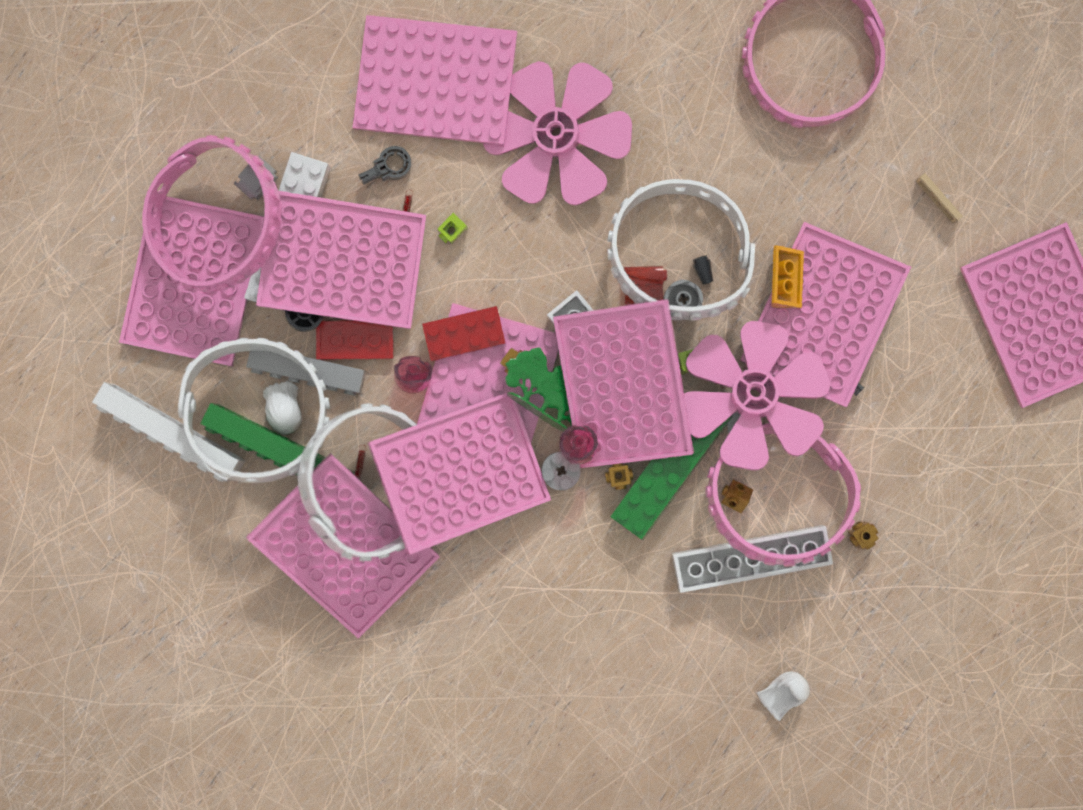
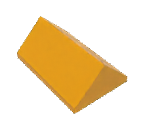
[771,245,804,308]

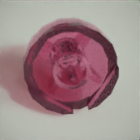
[394,356,432,394]
[559,425,598,465]

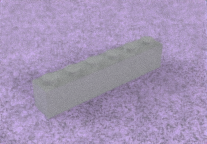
[246,351,366,396]

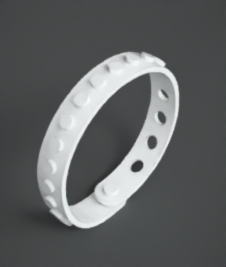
[607,179,755,321]
[178,338,330,483]
[298,404,417,561]

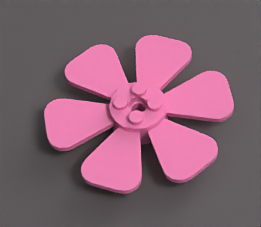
[483,61,632,206]
[684,321,830,470]

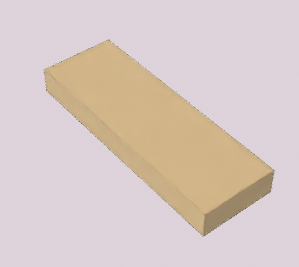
[916,173,963,223]

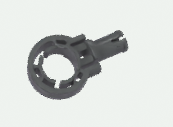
[358,146,411,185]

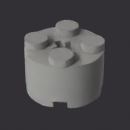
[234,156,278,200]
[663,280,703,307]
[542,452,581,490]

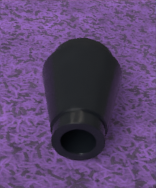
[692,255,713,285]

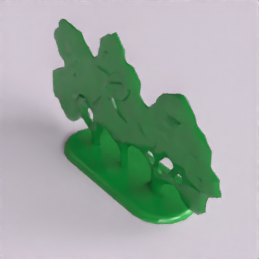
[505,347,573,433]

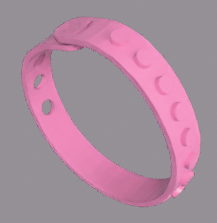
[742,0,885,128]
[142,135,281,292]
[705,423,861,567]

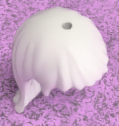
[263,381,302,435]
[756,671,810,721]

